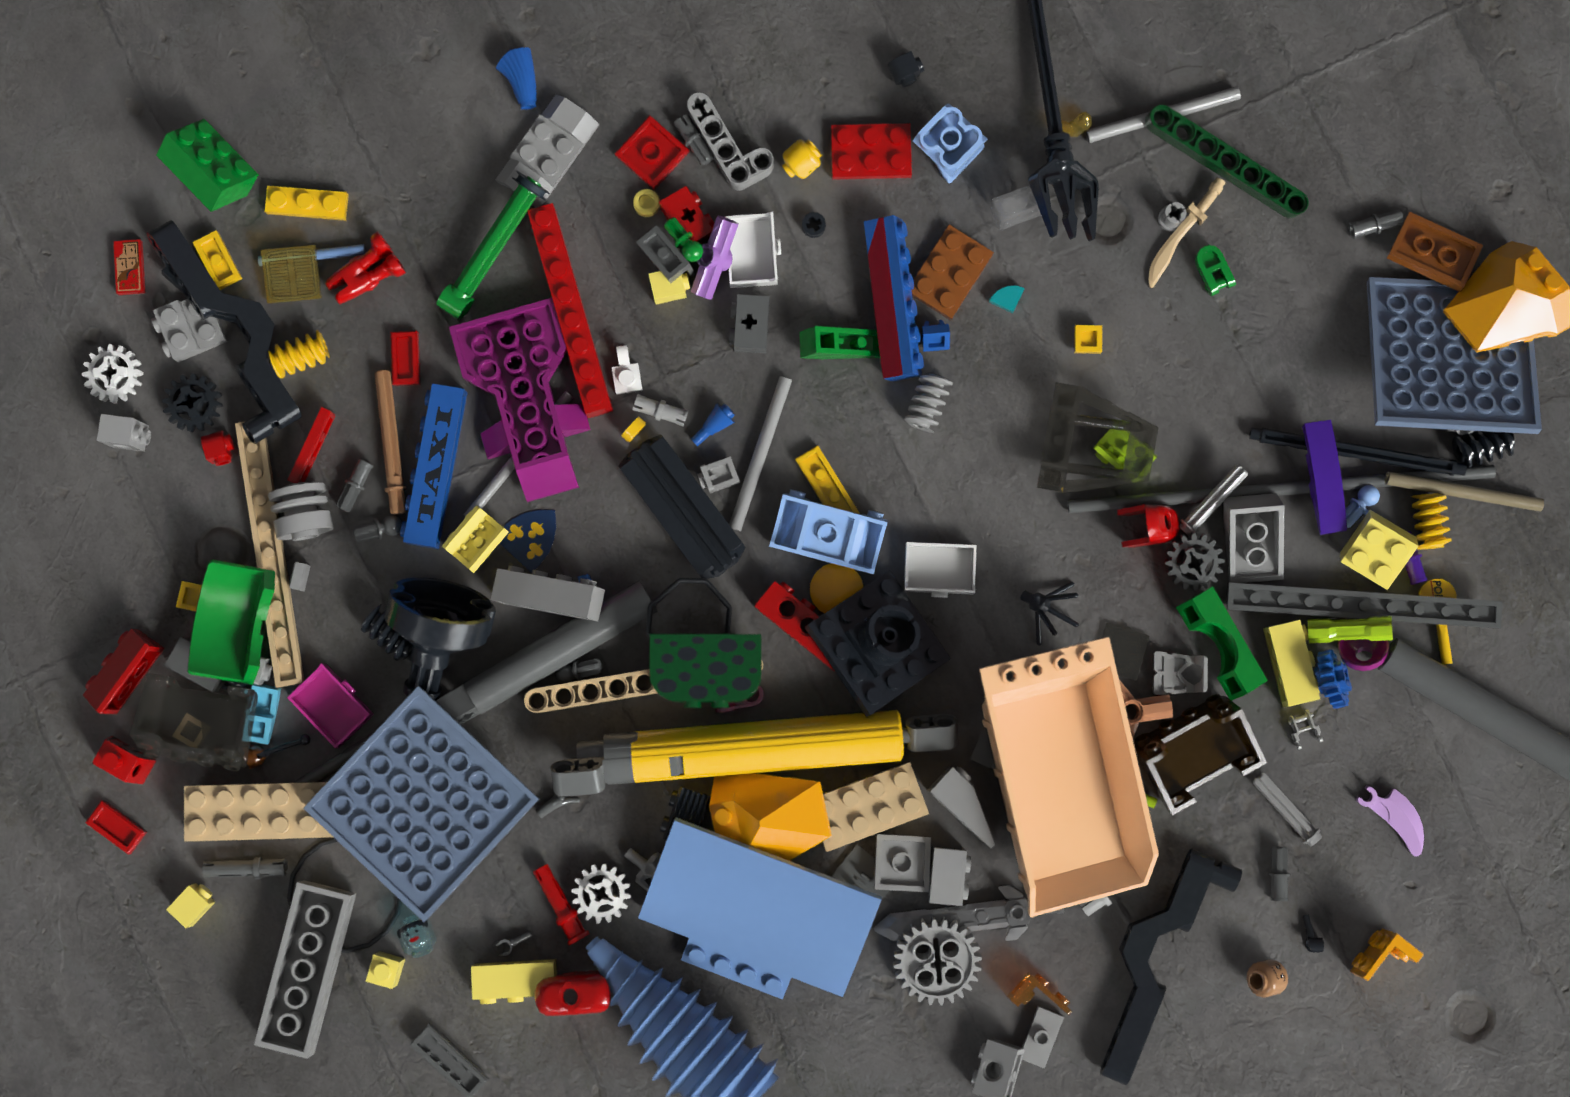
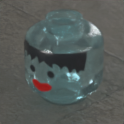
[397,915,437,958]

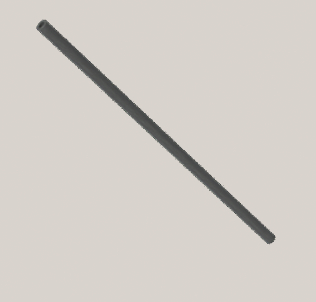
[1067,465,1496,513]

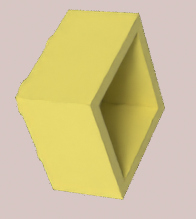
[1340,510,1418,590]

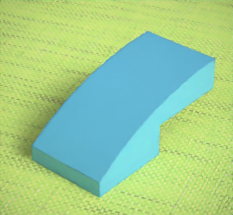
[241,684,281,745]

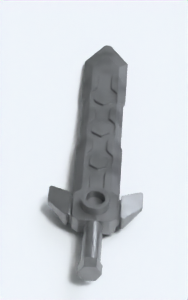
[874,885,1064,941]

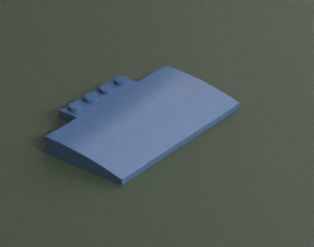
[638,818,882,999]

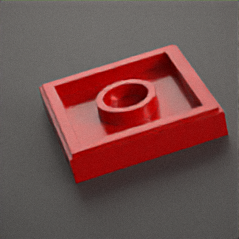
[615,116,689,190]

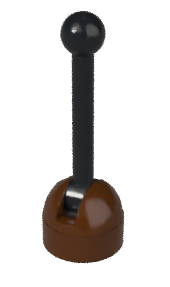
[244,734,311,769]

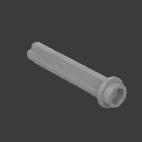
[1179,465,1248,536]
[1253,773,1322,847]

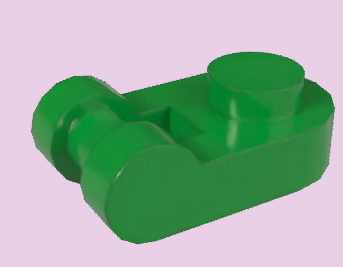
[1195,245,1236,296]

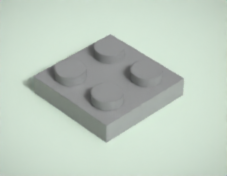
[873,834,931,892]

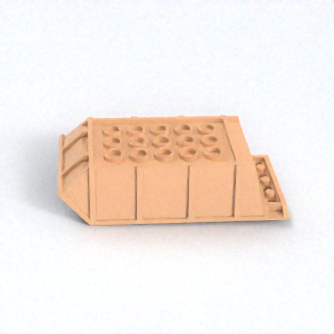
[979,637,1159,917]

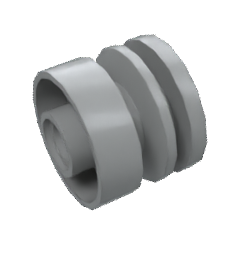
[268,482,334,541]

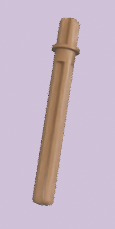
[375,370,407,515]

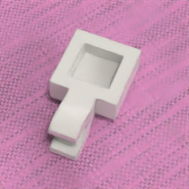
[612,345,643,395]

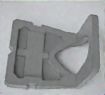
[1152,651,1208,695]

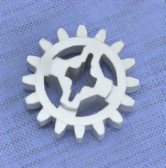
[82,344,144,404]
[572,863,631,924]

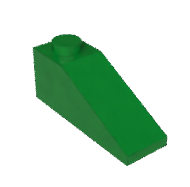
[799,326,880,359]

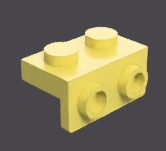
[442,506,508,573]

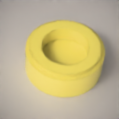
[633,189,660,217]

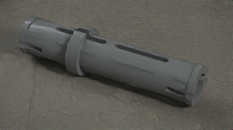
[202,857,288,879]

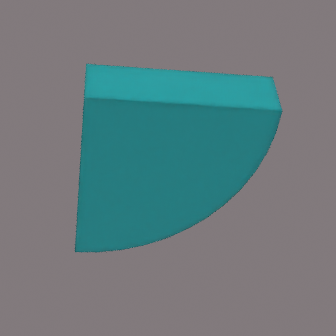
[989,286,1025,314]

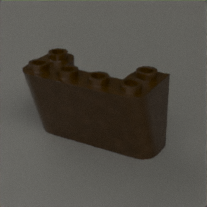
[1133,694,1267,815]

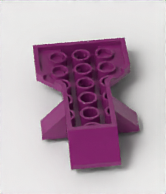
[449,298,591,502]

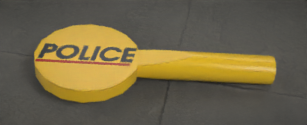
[1418,579,1457,665]

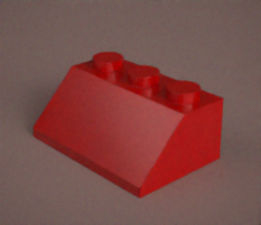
[83,628,165,714]

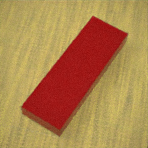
[288,407,335,483]

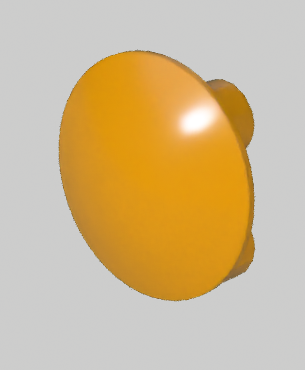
[810,563,863,614]

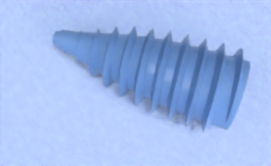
[586,936,779,1097]

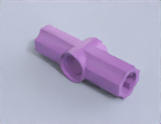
[691,215,739,300]

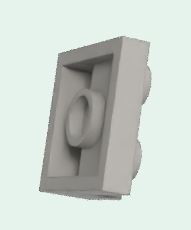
[151,299,228,362]

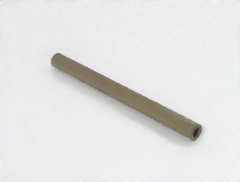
[1385,472,1544,512]

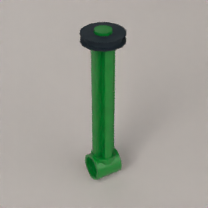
[437,171,550,320]

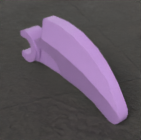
[1355,785,1424,856]

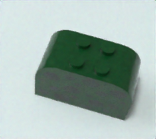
[650,634,762,708]

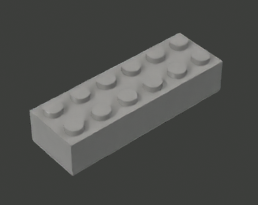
[254,880,357,1059]

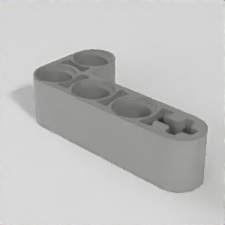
[687,93,774,191]

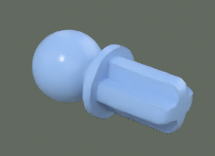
[1345,485,1380,528]

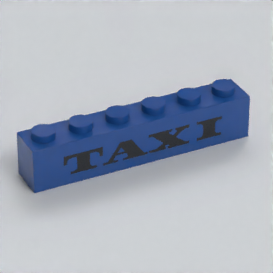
[400,383,468,549]

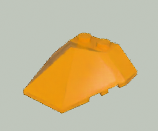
[1443,241,1570,353]
[709,773,832,861]

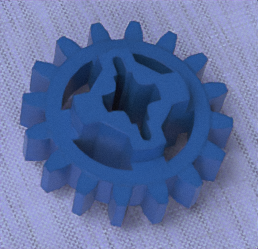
[1315,649,1352,709]

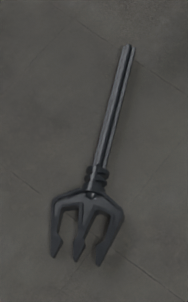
[1027,0,1099,242]

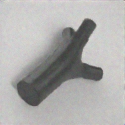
[536,794,580,818]

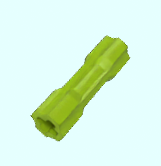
[1308,616,1393,643]

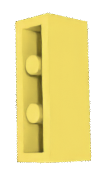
[1263,620,1320,707]
[471,959,557,1004]

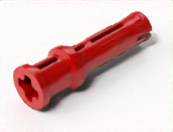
[532,864,590,946]

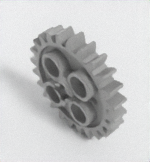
[893,916,982,1006]

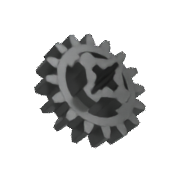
[1164,532,1225,591]

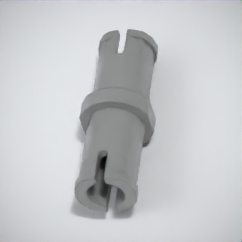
[633,394,689,427]

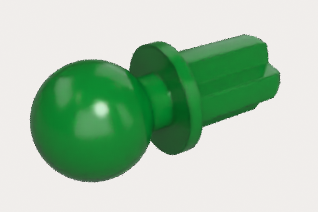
[664,217,703,262]

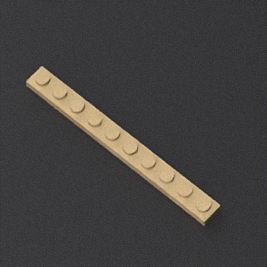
[235,421,304,688]

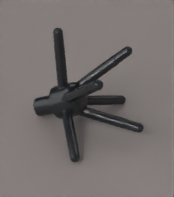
[1020,582,1079,646]

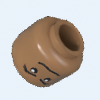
[1247,959,1288,998]

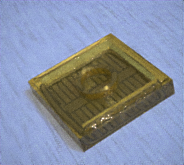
[261,245,322,303]

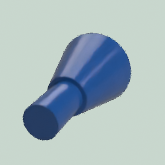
[691,403,735,446]

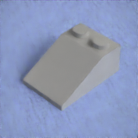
[1223,493,1284,583]
[927,766,995,848]

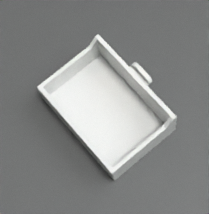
[725,212,781,288]
[904,542,977,598]

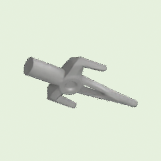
[624,848,661,891]

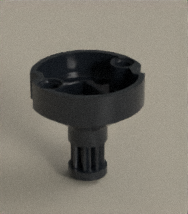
[384,577,496,701]

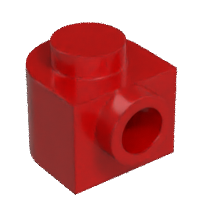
[201,430,234,466]

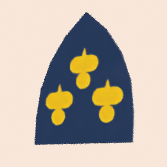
[500,510,556,573]

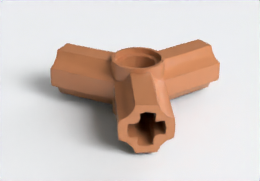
[1118,678,1173,740]

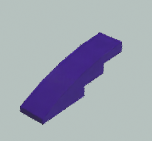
[1302,420,1347,535]

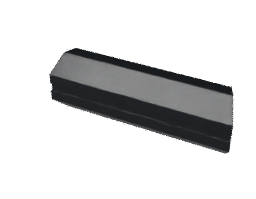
[618,434,746,579]

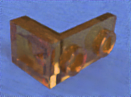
[1007,972,1073,1015]

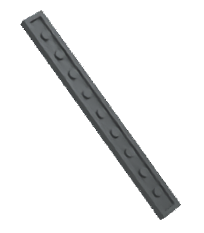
[1226,583,1502,629]

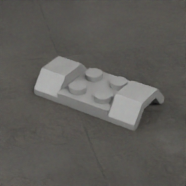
[495,95,599,208]

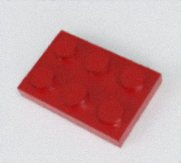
[831,123,912,180]

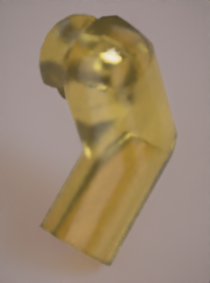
[1061,112,1092,137]

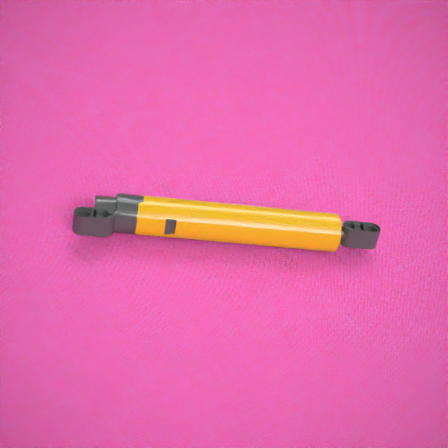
[550,710,958,796]

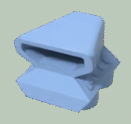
[913,103,988,183]

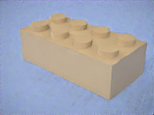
[823,762,929,852]

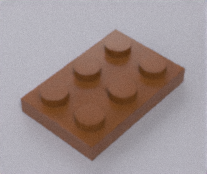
[1387,212,1483,292]
[912,225,994,320]

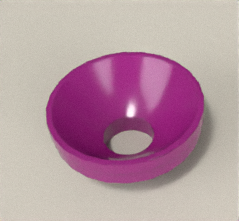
[1338,639,1389,671]

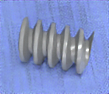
[904,373,953,433]

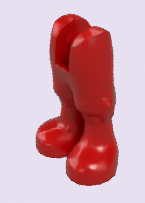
[325,231,406,304]

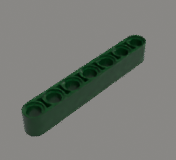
[1145,105,1309,218]

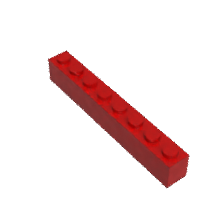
[527,203,614,419]

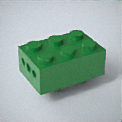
[156,119,259,212]

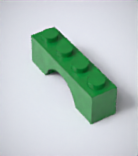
[1176,586,1268,700]

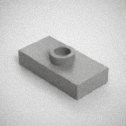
[1021,1006,1064,1069]

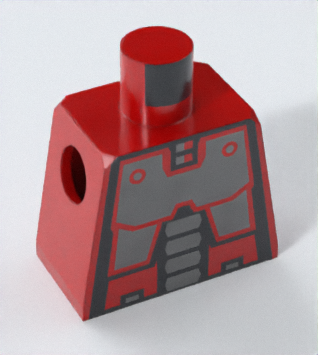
[92,736,157,784]

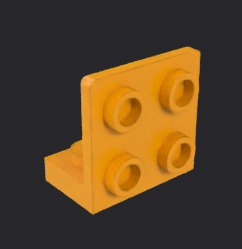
[1350,928,1424,981]

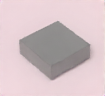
[289,562,310,592]

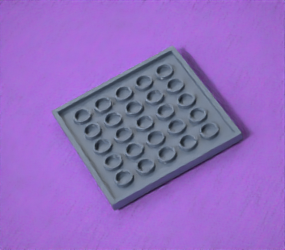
[1367,277,1542,434]
[303,686,539,922]

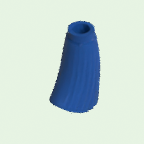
[496,47,536,110]

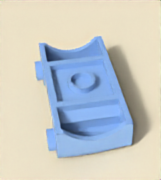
[769,489,888,574]

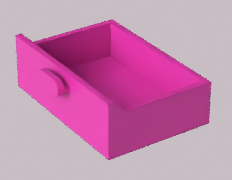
[287,663,374,748]

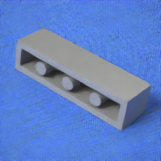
[491,566,605,622]

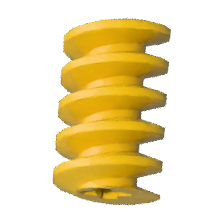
[268,330,330,379]
[1411,493,1452,550]

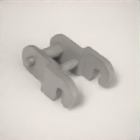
[1288,710,1323,750]

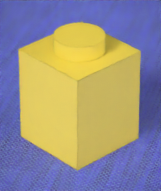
[649,271,690,304]
[166,884,215,928]
[366,951,405,989]

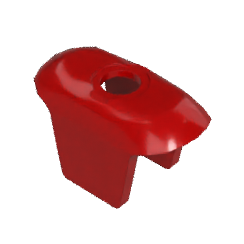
[1117,504,1180,548]
[535,970,611,1016]

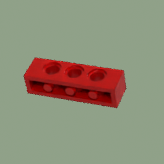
[754,581,837,674]

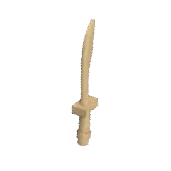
[1148,177,1225,288]

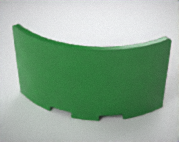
[187,560,275,685]

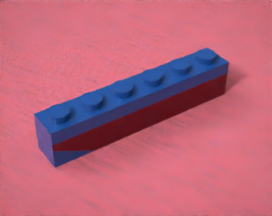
[864,215,924,381]

